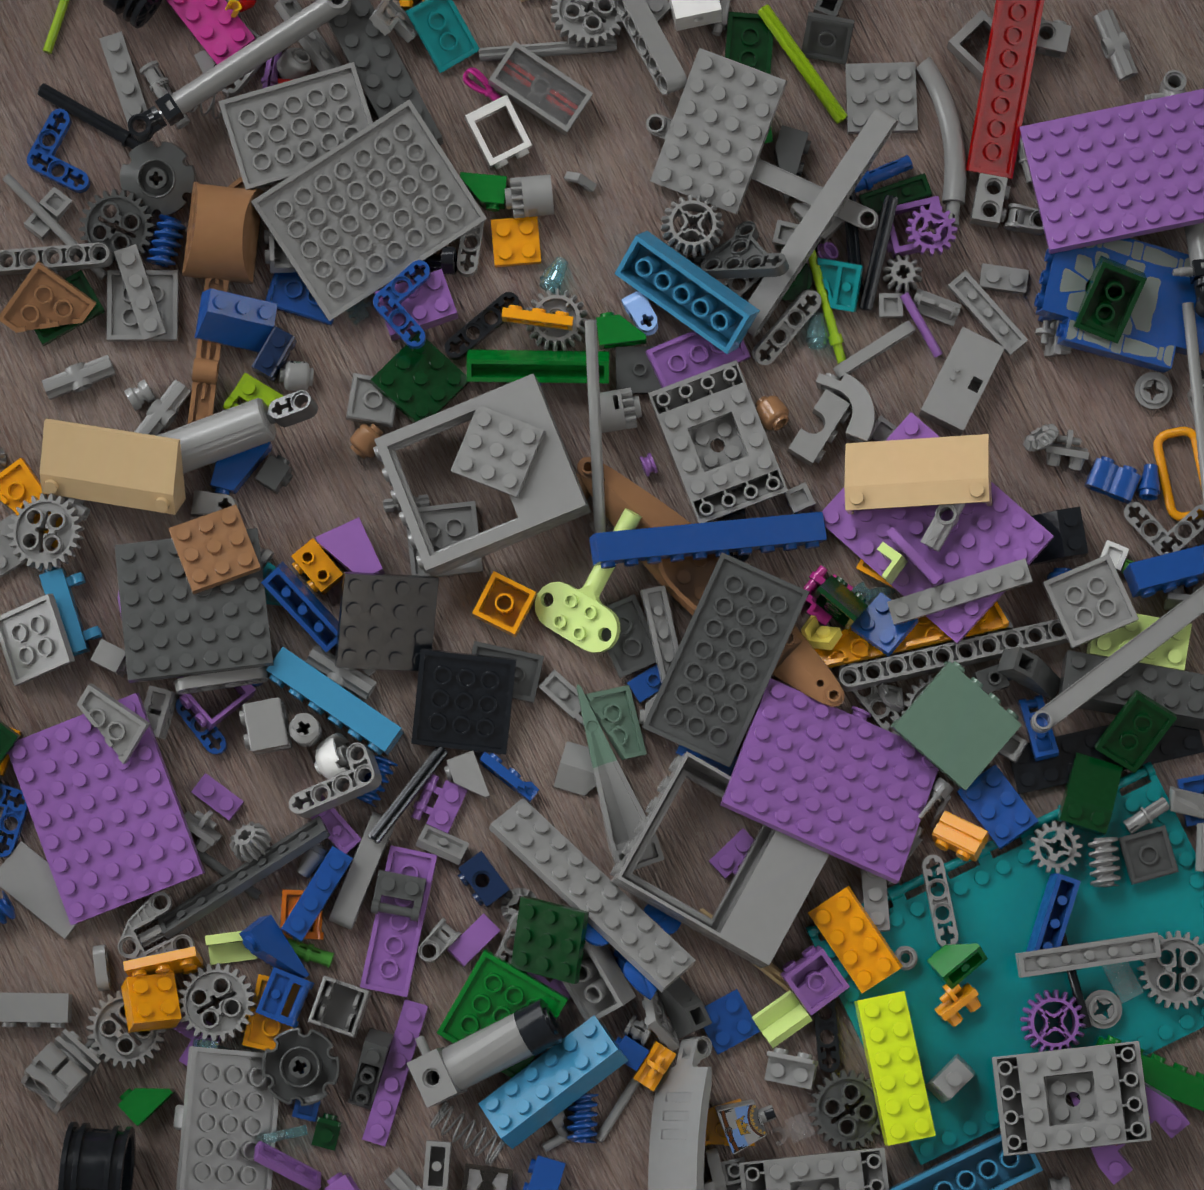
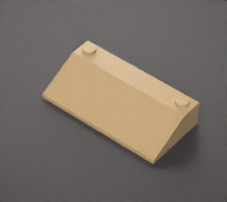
[40,419,186,515]
[844,434,992,515]

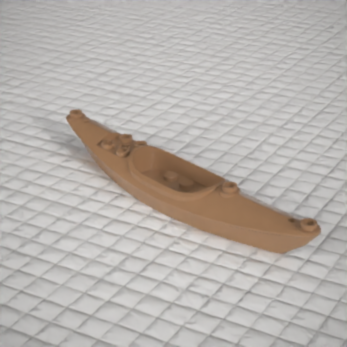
[577,457,845,707]

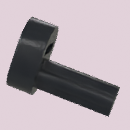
[415,247,457,275]

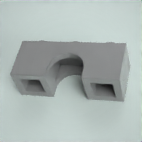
[787,389,851,467]

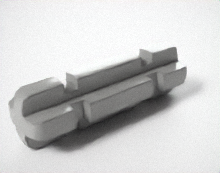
[383,494,430,512]

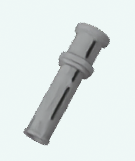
[139,60,191,129]

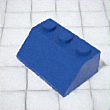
[195,288,278,353]

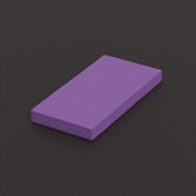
[645,330,751,388]

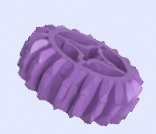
[1020,989,1086,1052]

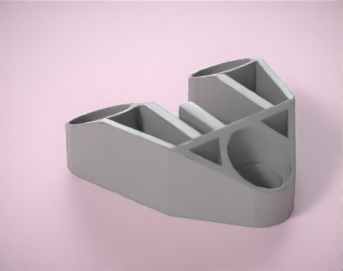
[118,892,195,959]

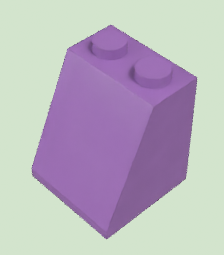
[315,517,385,574]

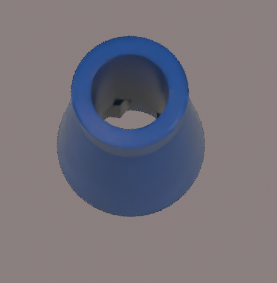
[1137,464,1161,501]

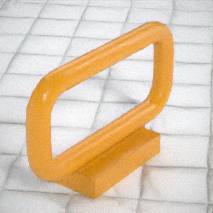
[1153,427,1204,521]

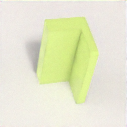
[877,541,908,584]
[205,931,258,965]
[752,990,813,1048]

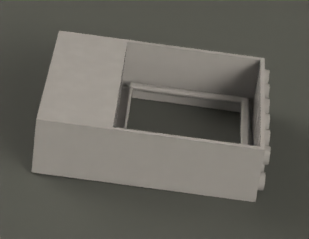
[373,374,591,576]
[610,752,829,968]

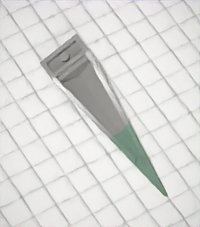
[576,684,664,870]

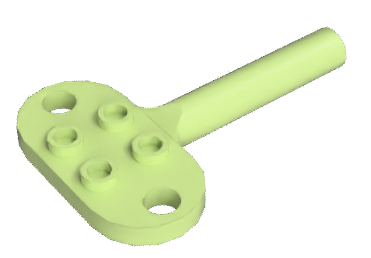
[534,508,642,653]

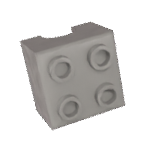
[239,697,292,755]
[308,975,372,1038]

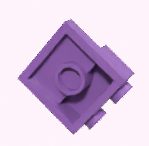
[780,945,850,1016]

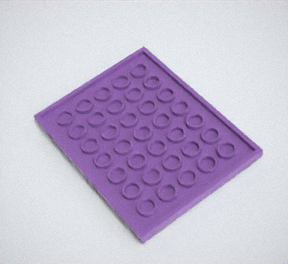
[1020,89,1204,254]
[822,412,1054,644]
[720,678,938,884]
[8,693,205,925]

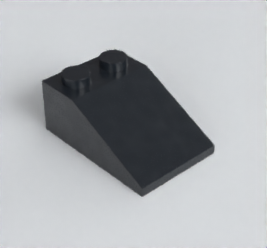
[1029,506,1088,566]

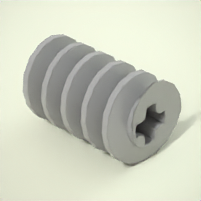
[289,713,322,747]
[1088,837,1121,887]

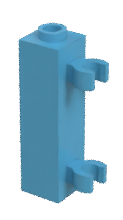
[39,566,103,656]

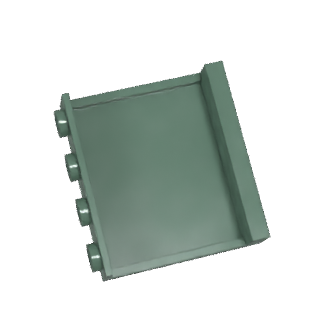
[890,661,1022,790]

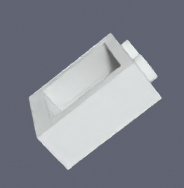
[464,95,532,169]

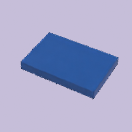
[265,272,334,326]

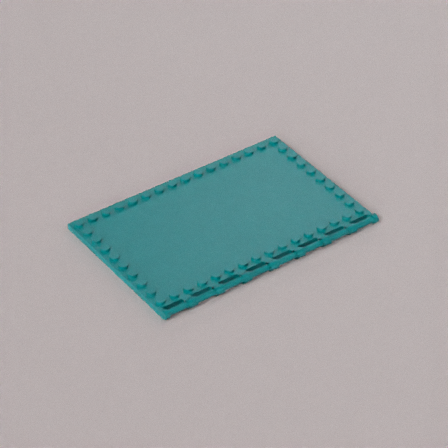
[806,762,1204,1165]

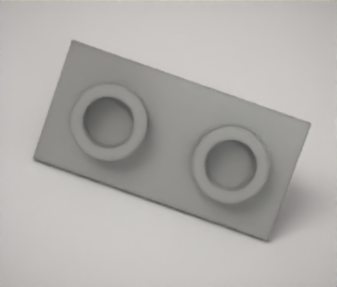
[913,288,962,326]

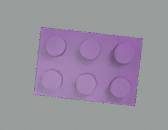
[375,269,458,341]

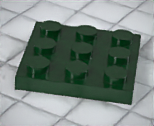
[370,333,469,423]
[511,896,589,984]

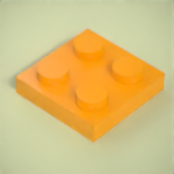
[491,216,541,267]

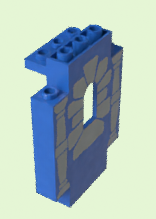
[1034,238,1204,373]

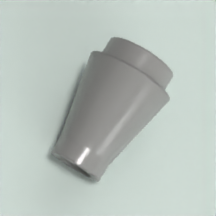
[297,843,328,878]

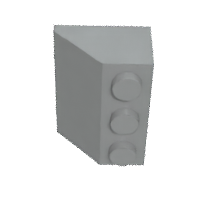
[562,941,636,1022]

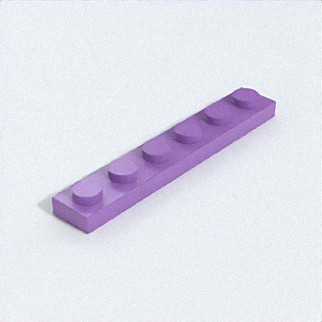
[362,999,429,1146]

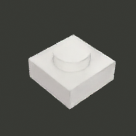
[1099,540,1129,572]

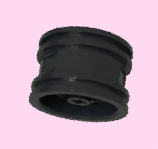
[58,1122,136,1190]

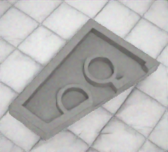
[77,684,150,764]

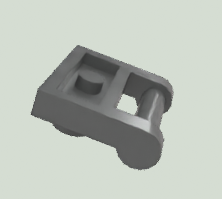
[370,870,427,922]

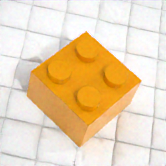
[472,571,537,638]
[121,972,182,1033]

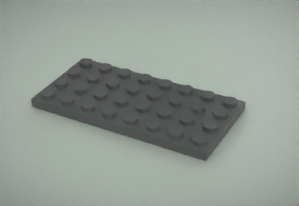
[642,553,810,767]

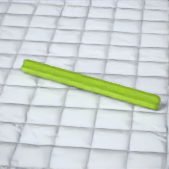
[758,4,847,124]

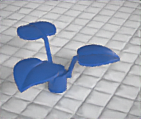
[585,904,681,1000]

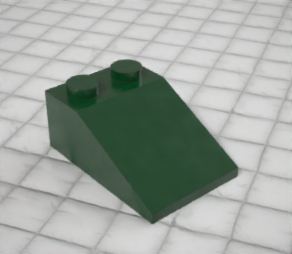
[1074,256,1147,344]
[811,575,868,630]
[1056,753,1123,836]

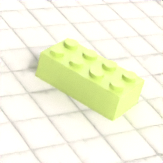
[1086,614,1192,671]

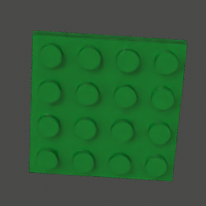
[437,949,569,1078]

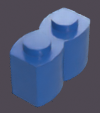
[1084,456,1141,504]

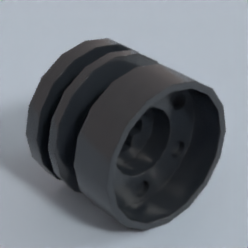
[103,0,162,29]

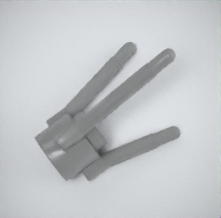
[918,777,953,828]

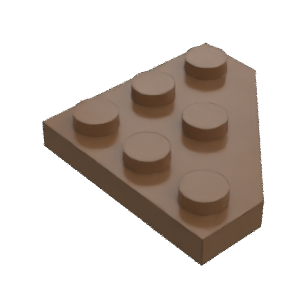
[0,261,97,333]

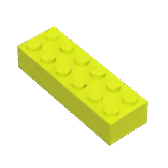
[854,991,936,1146]

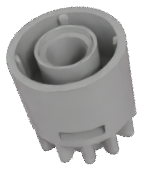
[505,174,554,218]
[600,387,642,433]

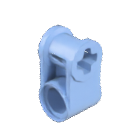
[621,290,658,336]

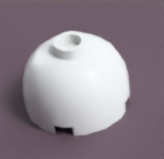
[314,733,358,779]

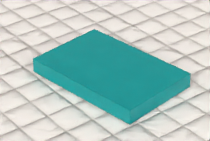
[405,0,480,73]

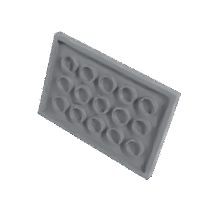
[650,48,788,214]
[218,62,373,190]
[176,1046,279,1190]

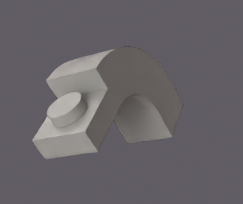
[816,373,875,443]

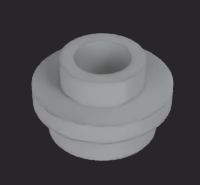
[894,946,918,970]

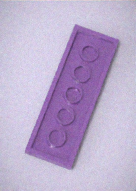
[360,845,438,997]

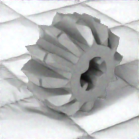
[883,254,922,293]
[229,821,272,863]

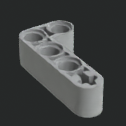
[289,742,382,819]

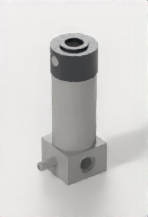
[407,999,563,1108]

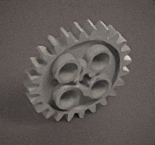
[550,0,624,49]
[7,493,85,571]
[1137,931,1204,1010]
[178,963,257,1043]
[86,991,166,1070]

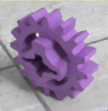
[905,204,957,257]

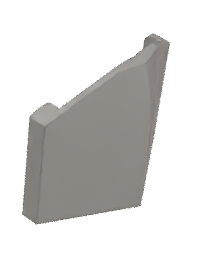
[553,741,596,796]

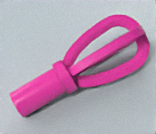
[462,68,502,101]

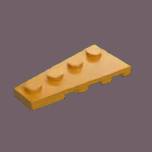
[0,458,63,549]

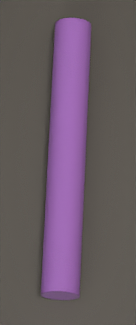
[900,292,942,358]

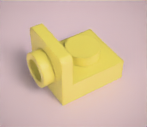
[801,615,843,650]

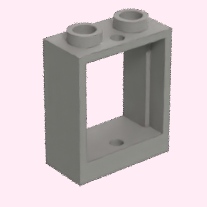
[947,10,992,82]

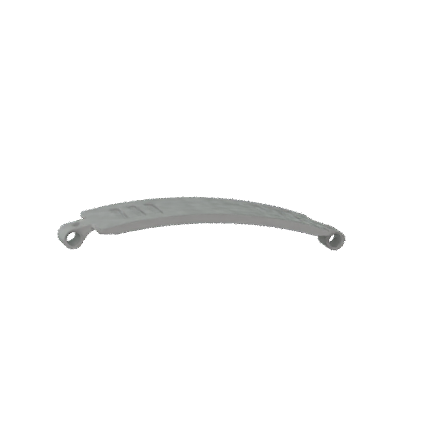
[648,1036,712,1190]

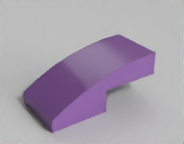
[447,913,501,967]

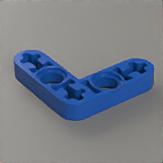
[27,109,90,193]
[373,260,431,349]
[0,784,28,858]

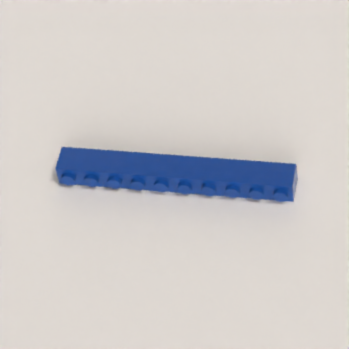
[589,512,827,569]

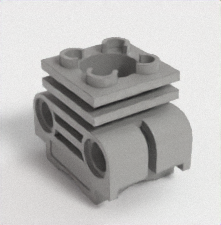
[21,1029,101,1115]

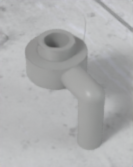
[542,1111,569,1152]

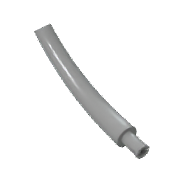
[916,57,966,227]

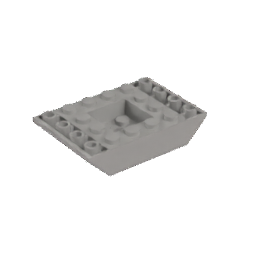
[648,360,788,523]
[992,1041,1152,1156]
[739,1147,889,1190]

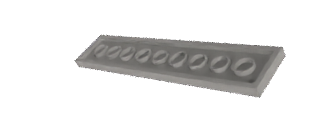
[489,798,696,993]

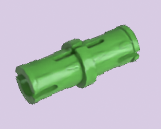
[288,938,334,968]

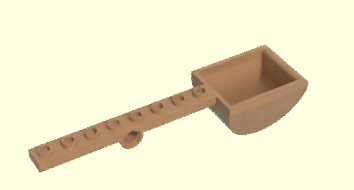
[182,182,264,467]

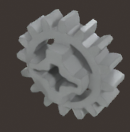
[1029,821,1082,873]

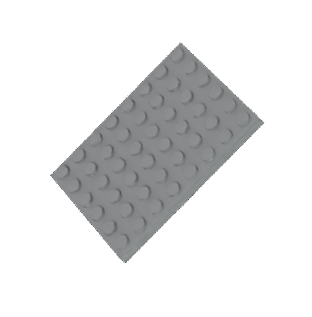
[251,99,487,321]

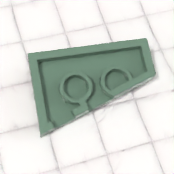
[585,685,647,760]

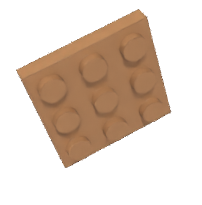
[168,504,261,595]

